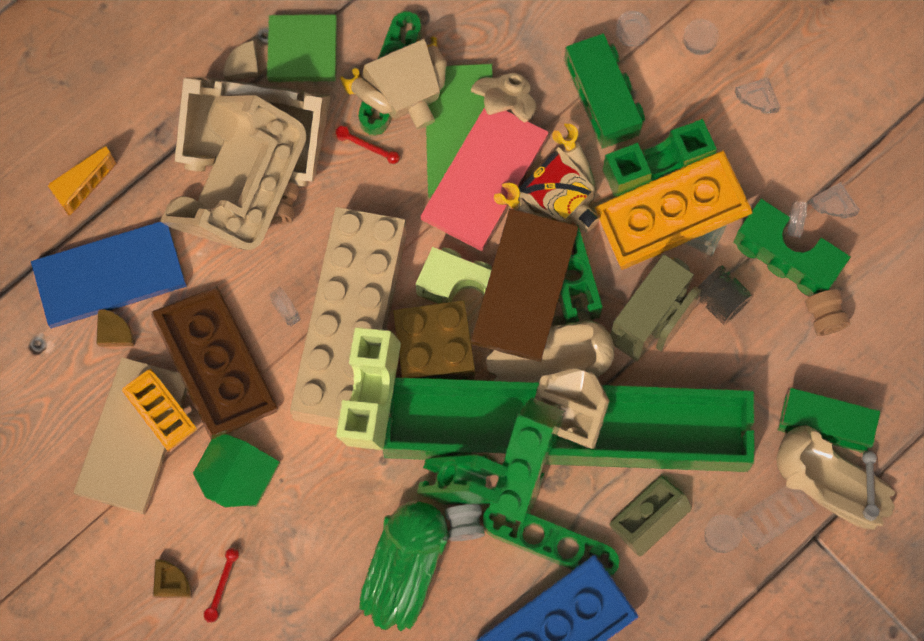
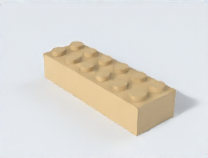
[290,207,407,428]

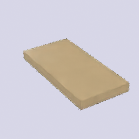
[73,357,187,515]

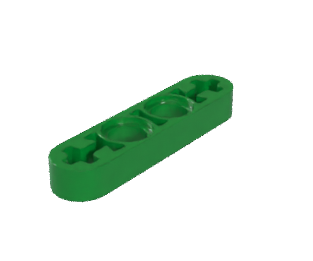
[358,11,422,136]
[483,507,620,577]

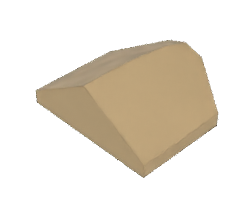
[535,368,609,449]

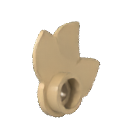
[471,73,536,122]

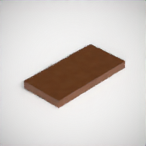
[471,208,579,363]
[151,286,278,440]

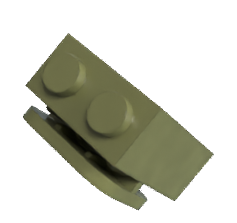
[610,254,702,362]

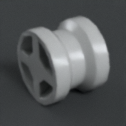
[445,504,485,541]

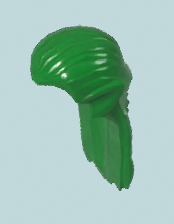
[359,501,449,631]

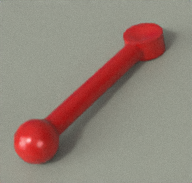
[335,126,400,165]
[203,548,239,623]

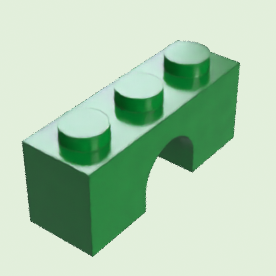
[603,119,717,198]
[733,199,851,297]
[489,398,565,523]

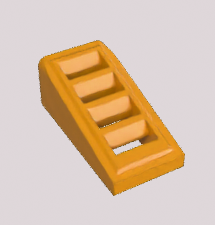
[48,147,116,216]
[122,369,197,451]

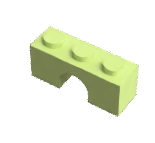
[415,247,492,304]
[336,327,401,450]

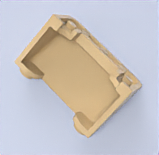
[175,76,330,186]
[160,95,306,250]

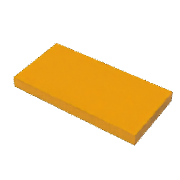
[594,150,752,270]

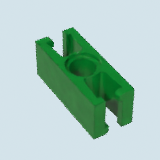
[559,225,602,324]
[777,388,881,453]
[417,455,507,505]

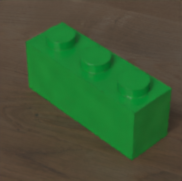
[564,33,645,149]

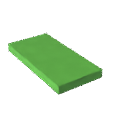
[426,64,493,198]

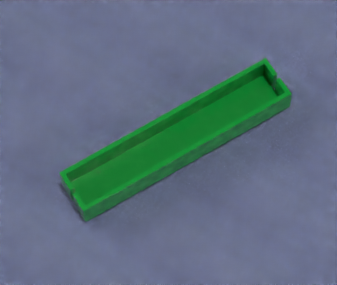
[382,377,754,472]

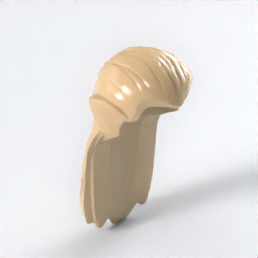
[486,319,614,383]
[776,425,895,530]

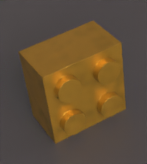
[393,300,475,380]

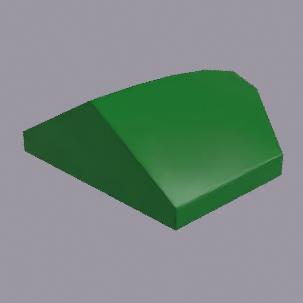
[193,434,281,508]

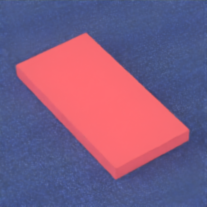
[421,107,549,252]

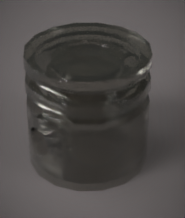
[698,265,754,325]

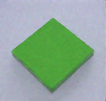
[267,15,337,82]

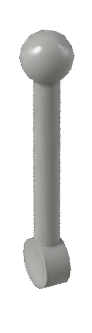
[862,451,880,521]

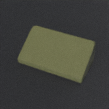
[609,476,692,557]

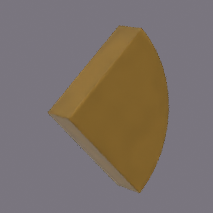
[96,309,134,347]
[153,559,192,598]

